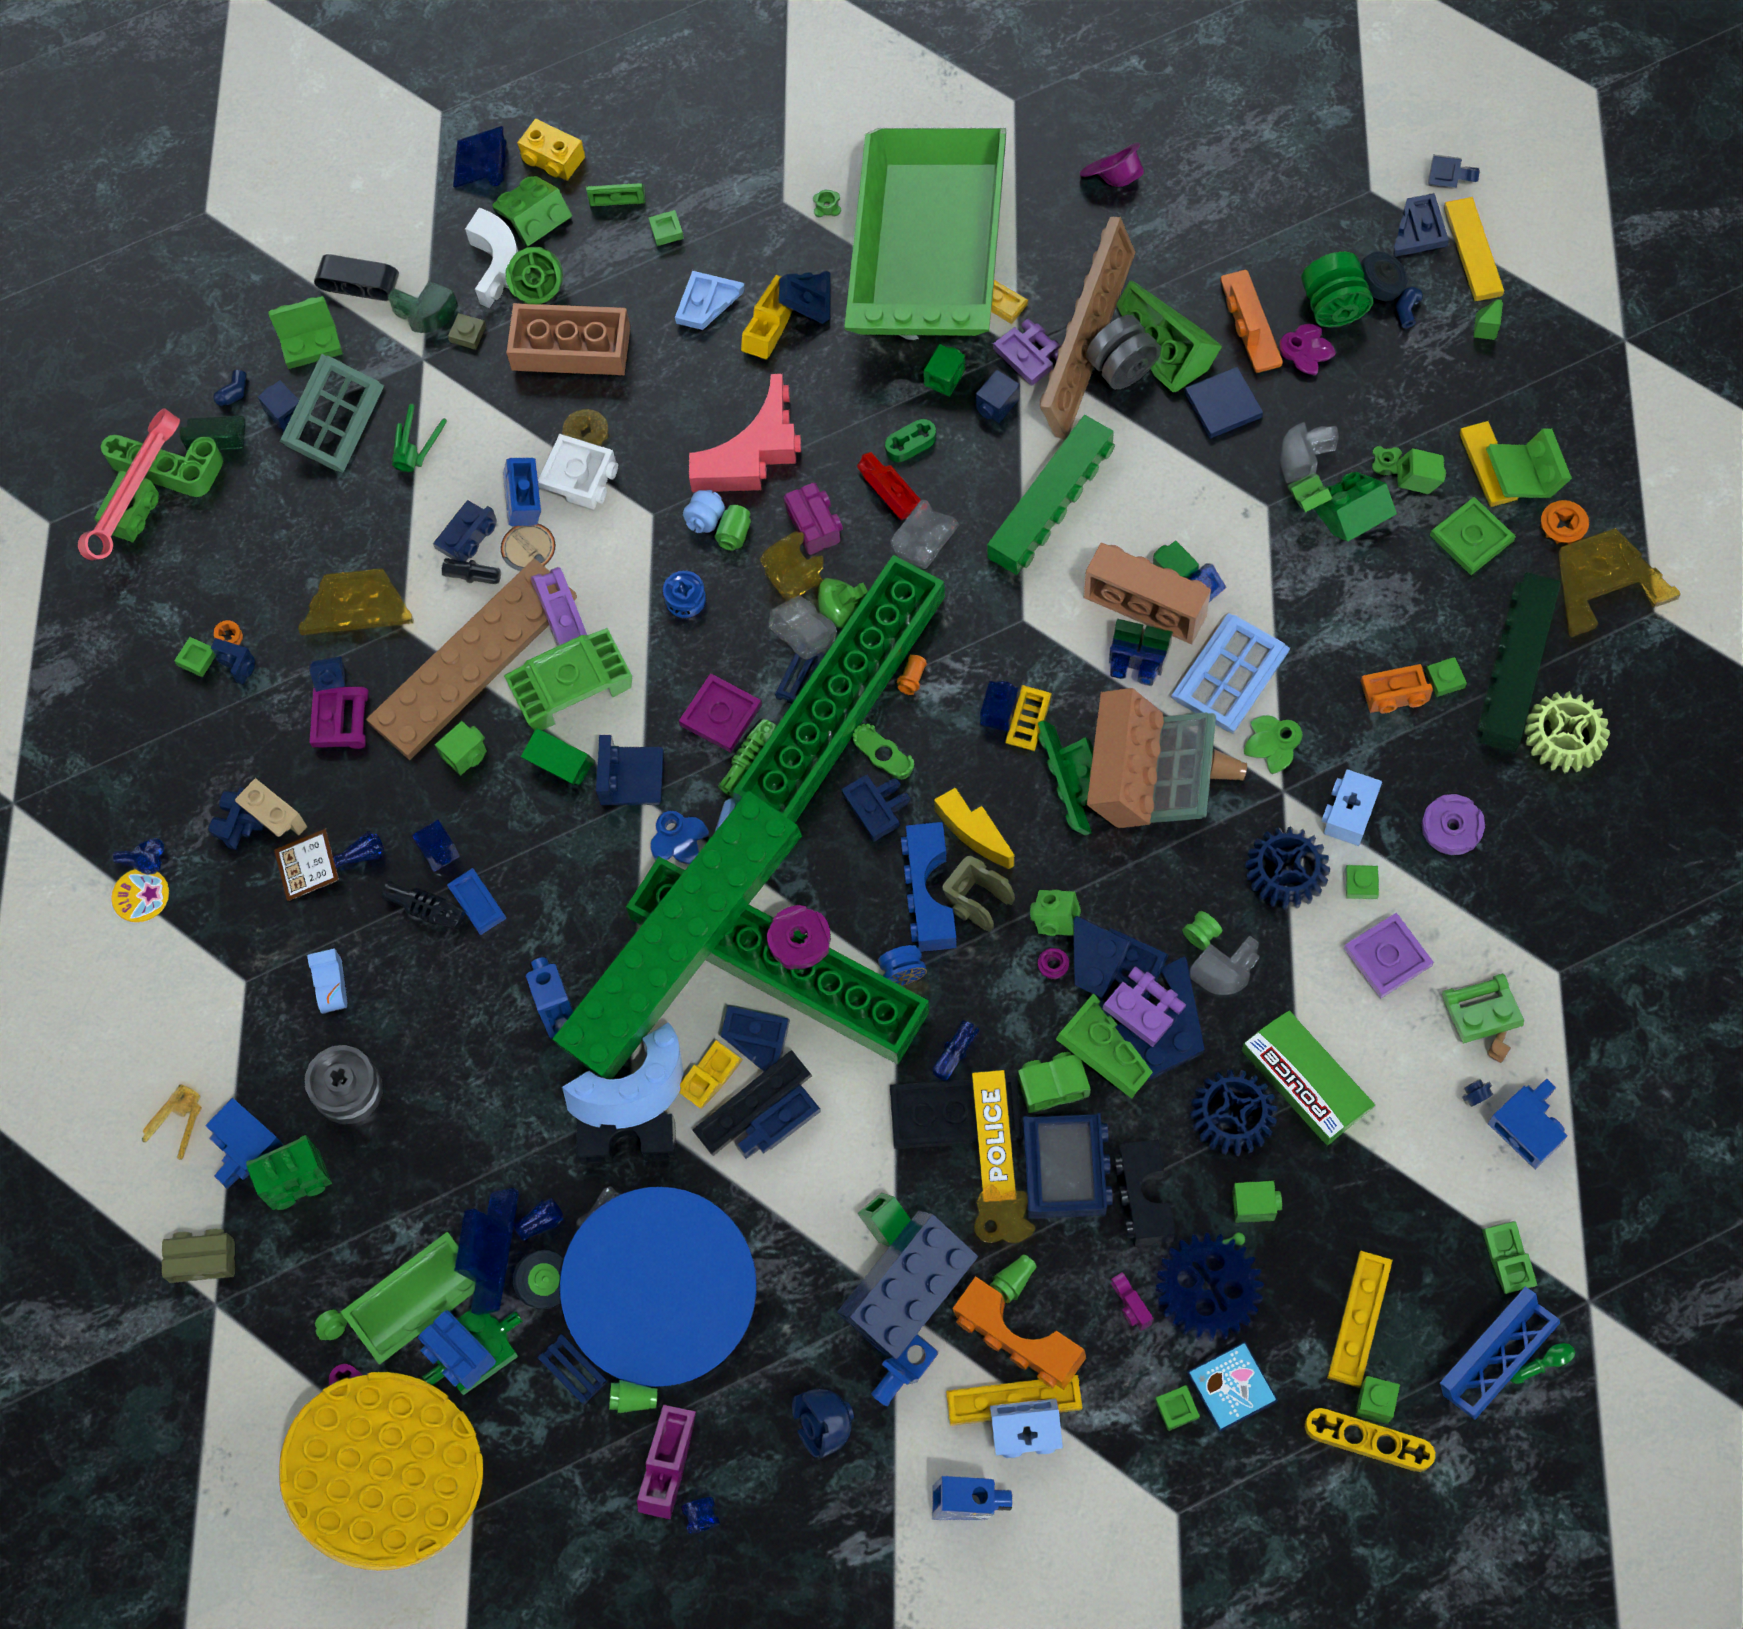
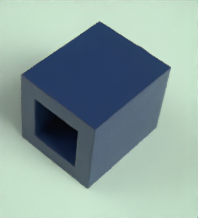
[976,370,1020,423]
[258,380,299,432]

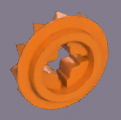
[1540,500,1589,545]

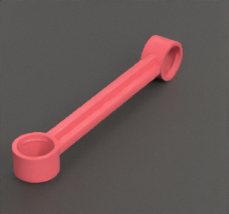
[78,408,180,560]

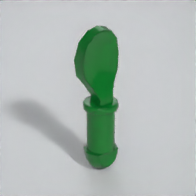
[1510,1343,1575,1384]

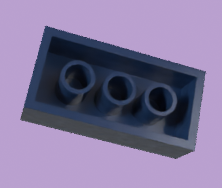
[837,1211,978,1360]

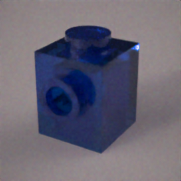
[980,681,1019,732]
[412,820,460,872]

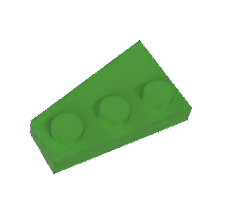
[1056,993,1153,1099]

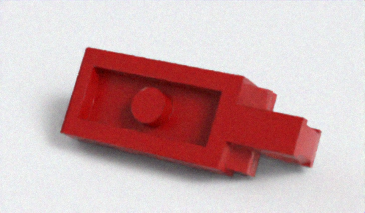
[857,452,925,520]

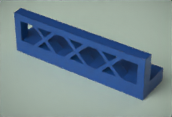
[1440,1286,1560,1420]

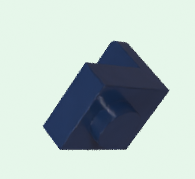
[309,656,345,692]

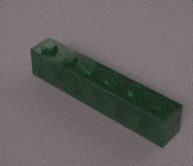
[1477,572,1561,752]

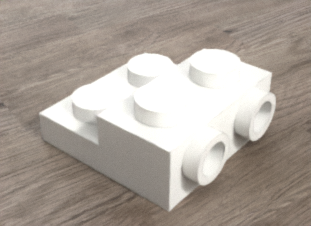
[538,434,618,510]

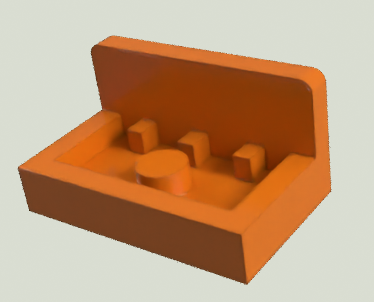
[1361,664,1433,714]

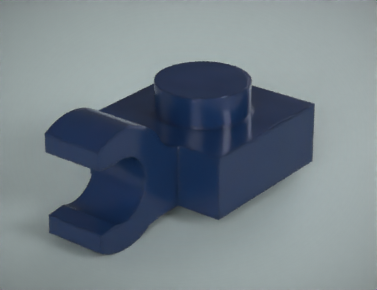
[1428,154,1480,188]

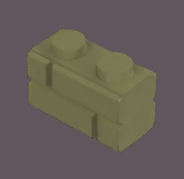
[162,1229,235,1283]

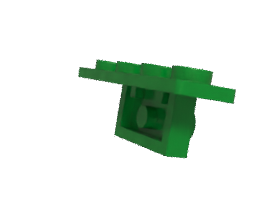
[1038,720,1094,836]

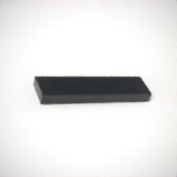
[693,1050,812,1156]

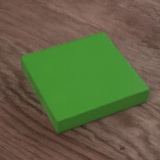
[1430,497,1516,575]

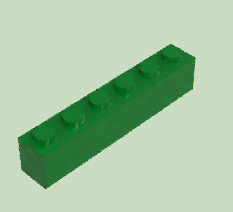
[987,414,1115,575]

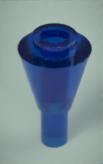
[333,831,384,869]

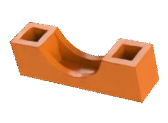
[953,1276,1086,1390]

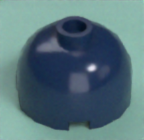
[792,1388,854,1458]

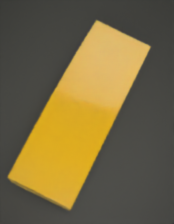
[741,275,793,359]
[934,788,1014,869]

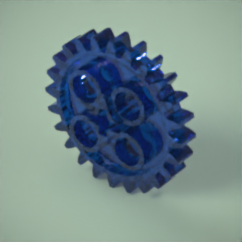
[1156,1233,1264,1341]

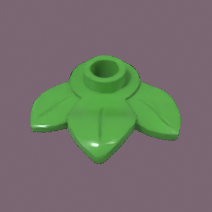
[1244,715,1303,774]

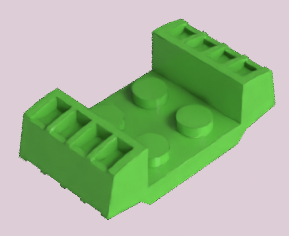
[504,628,632,731]

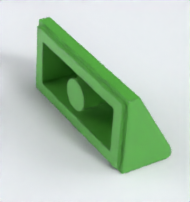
[586,183,645,206]

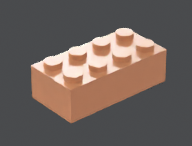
[506,303,630,375]
[1084,542,1211,645]
[1087,688,1164,828]

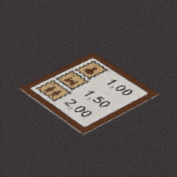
[274,829,339,901]

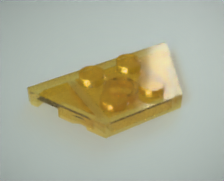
[298,569,414,635]

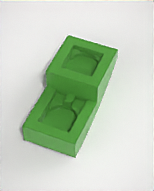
[1287,473,1333,512]
[1482,1221,1537,1294]

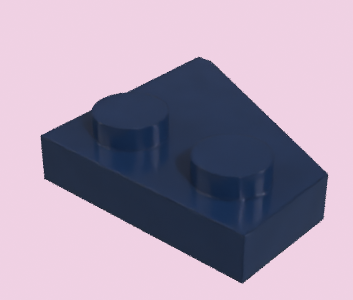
[779,271,831,324]

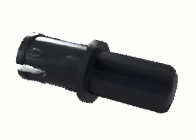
[442,558,501,584]

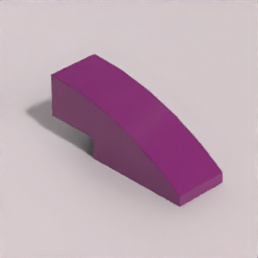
[637,1405,696,1519]

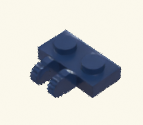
[841,775,911,842]

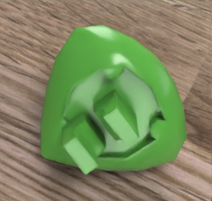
[818,578,868,629]

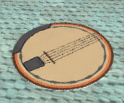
[501,524,556,571]

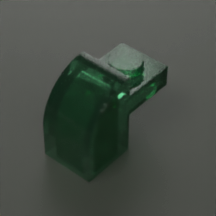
[388,281,458,333]

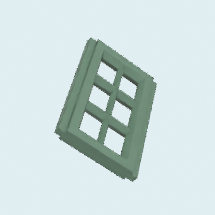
[279,354,384,473]

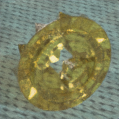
[562,409,608,446]

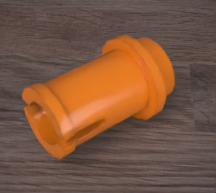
[897,655,927,695]

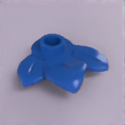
[651,811,709,864]

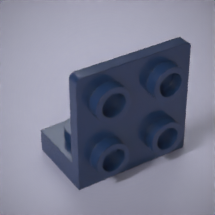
[596,735,664,805]

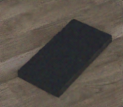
[890,1076,1022,1149]

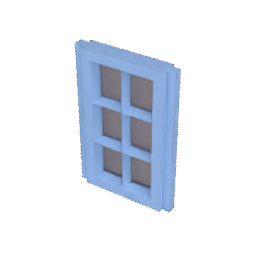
[1171,613,1290,734]

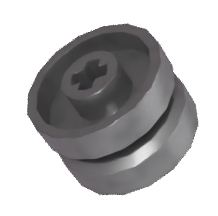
[1086,315,1161,389]
[305,1045,383,1124]

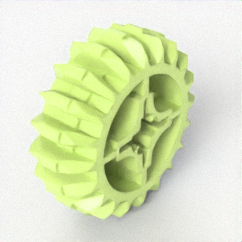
[1524,691,1610,773]

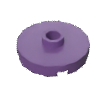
[1421,794,1485,855]

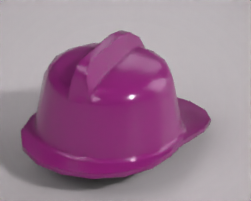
[1080,142,1144,187]

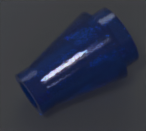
[514,1198,565,1241]

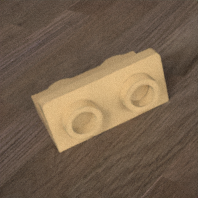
[235,778,307,837]

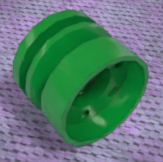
[1301,251,1373,327]

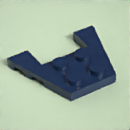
[1076,956,1205,1081]

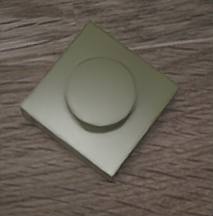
[448,313,486,350]

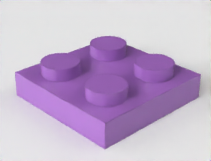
[1344,912,1434,998]

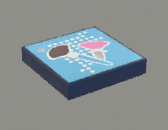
[1186,1342,1278,1433]

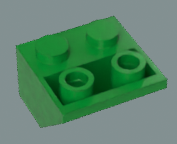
[1313,472,1397,542]

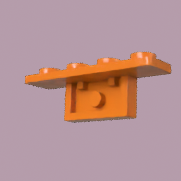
[1220,270,1283,373]

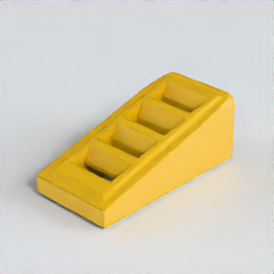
[1005,685,1052,752]

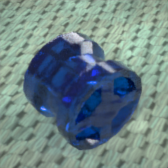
[681,1497,720,1534]

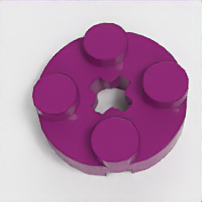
[767,905,831,970]

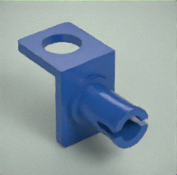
[871,1334,938,1406]

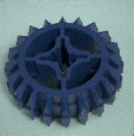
[1245,826,1330,910]
[1190,1069,1278,1156]

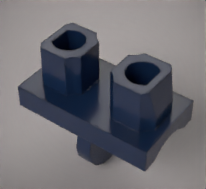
[208,787,264,850]

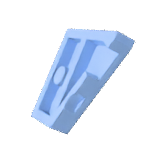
[675,271,745,330]

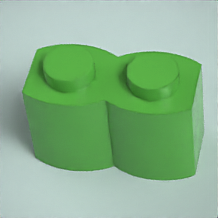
[1017,1052,1091,1113]

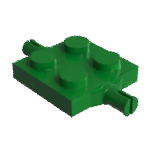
[422,1302,523,1395]

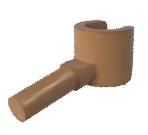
[1488,1031,1511,1063]

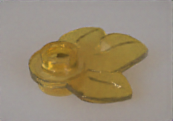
[974,1184,1036,1243]

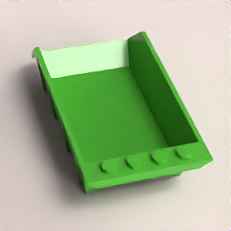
[844,128,1006,336]

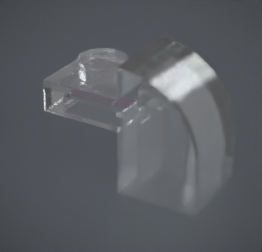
[1280,422,1339,483]
[1190,936,1260,995]

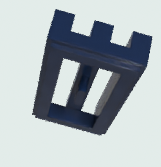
[775,644,826,704]
[538,1334,607,1406]

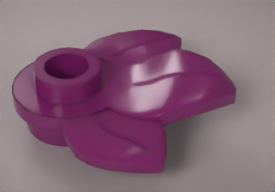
[1279,324,1336,375]

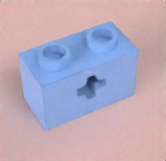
[1321,769,1382,846]
[990,1398,1063,1458]

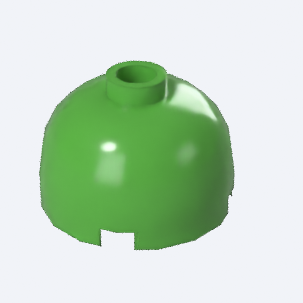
[506,247,563,304]

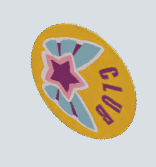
[111,868,169,923]

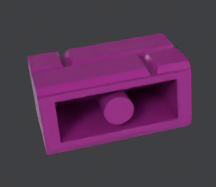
[783,483,843,555]

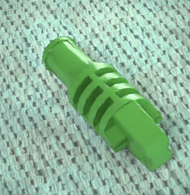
[718,719,777,797]

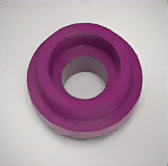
[1038,948,1069,979]

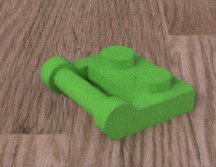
[1442,973,1524,1044]

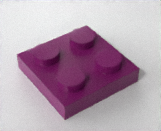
[679,673,762,753]

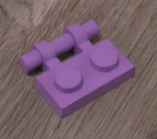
[993,319,1061,386]
[1102,967,1186,1047]

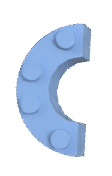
[562,1023,684,1129]

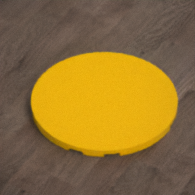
[279,1372,483,1571]

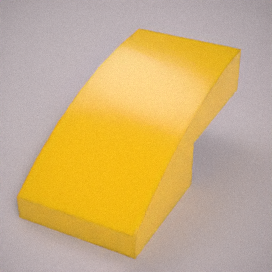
[679,1040,743,1109]

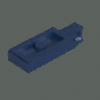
[737,1085,821,1159]

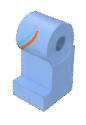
[307,948,347,1014]

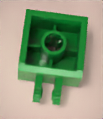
[246,1135,332,1210]

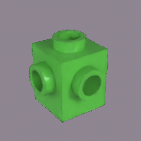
[1030,890,1081,936]

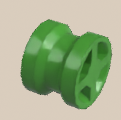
[1182,911,1222,951]

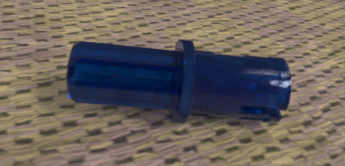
[932,1020,979,1081]

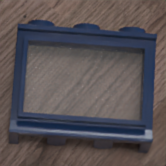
[1023,1113,1113,1219]

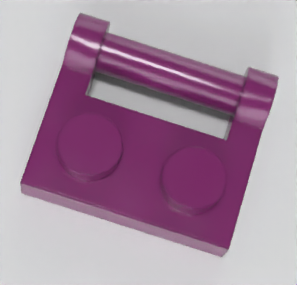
[310,687,369,749]

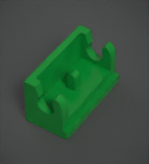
[521,728,595,785]

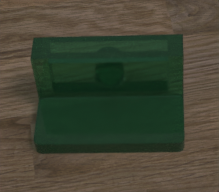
[180,416,245,451]

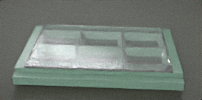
[1150,712,1216,823]

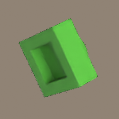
[648,210,684,246]
[174,637,216,677]
[1425,657,1467,697]
[1345,865,1379,899]
[1155,1385,1200,1431]

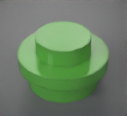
[315,1310,347,1340]

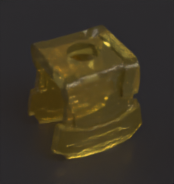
[760,531,824,604]

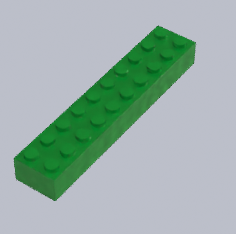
[733,555,945,823]
[553,790,802,1079]
[626,856,929,1065]

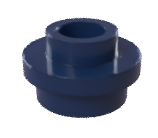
[1462,1079,1494,1107]

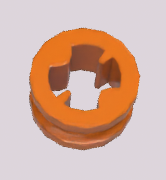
[214,620,243,645]

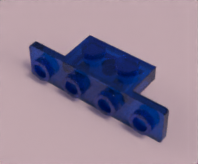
[454,1188,519,1315]

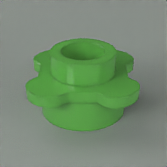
[813,189,841,217]
[1372,446,1402,475]

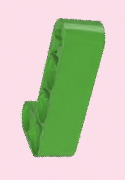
[101,435,223,497]

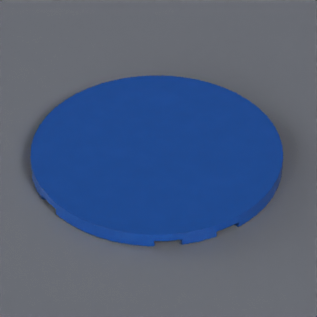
[560,1187,757,1387]

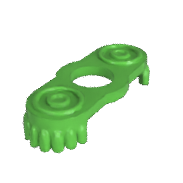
[853,724,914,780]

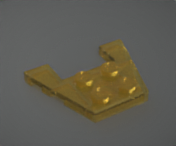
[1559,528,1681,637]

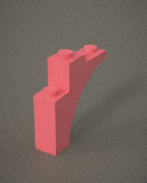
[689,374,801,492]

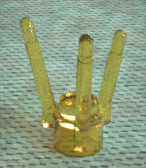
[142,1084,202,1160]

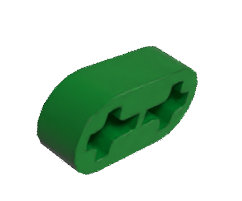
[885,419,936,462]

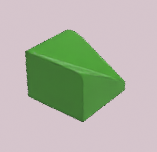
[1474,299,1503,340]

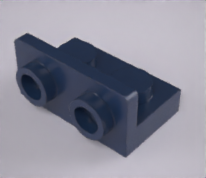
[433,500,497,561]

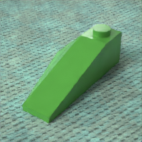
[1116,281,1222,392]

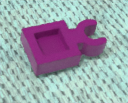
[1110,1272,1153,1331]

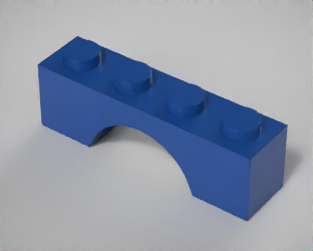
[901,822,957,952]

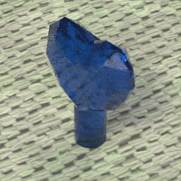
[113,838,164,875]

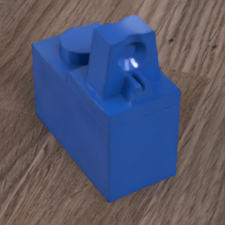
[1488,1079,1568,1170]
[205,1098,284,1189]

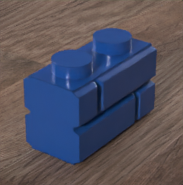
[503,458,541,526]
[418,1310,496,1389]

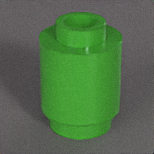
[715,505,751,551]

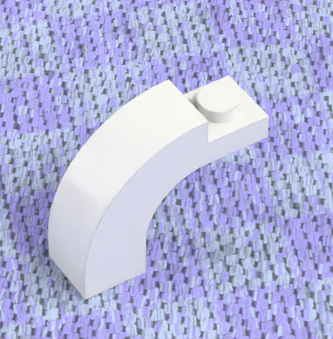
[465,208,518,308]

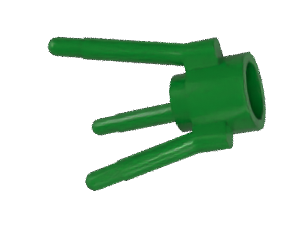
[391,404,447,472]

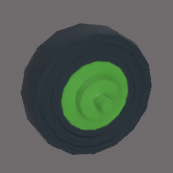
[513,1250,564,1309]

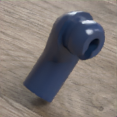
[1395,287,1423,328]
[213,370,247,406]

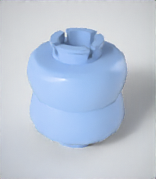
[683,490,725,533]

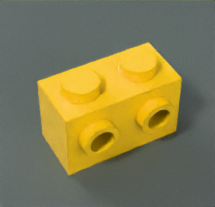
[517,118,585,181]

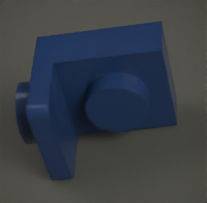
[211,638,255,685]

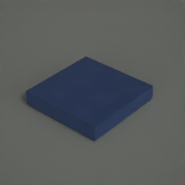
[1185,367,1263,439]

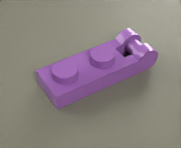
[531,567,587,646]

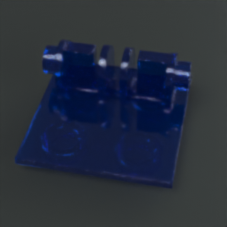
[453,126,507,188]

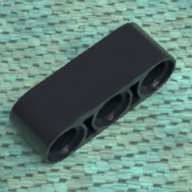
[314,254,399,301]

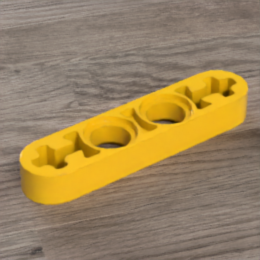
[1305,1408,1435,1472]

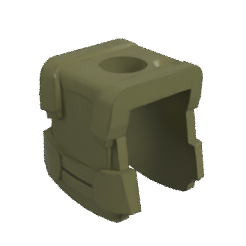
[943,856,1015,932]

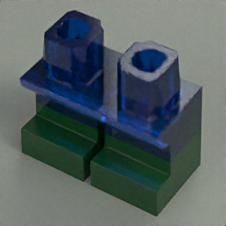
[1109,619,1173,686]

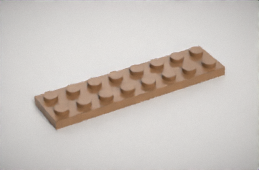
[1040,217,1136,440]
[366,558,577,760]

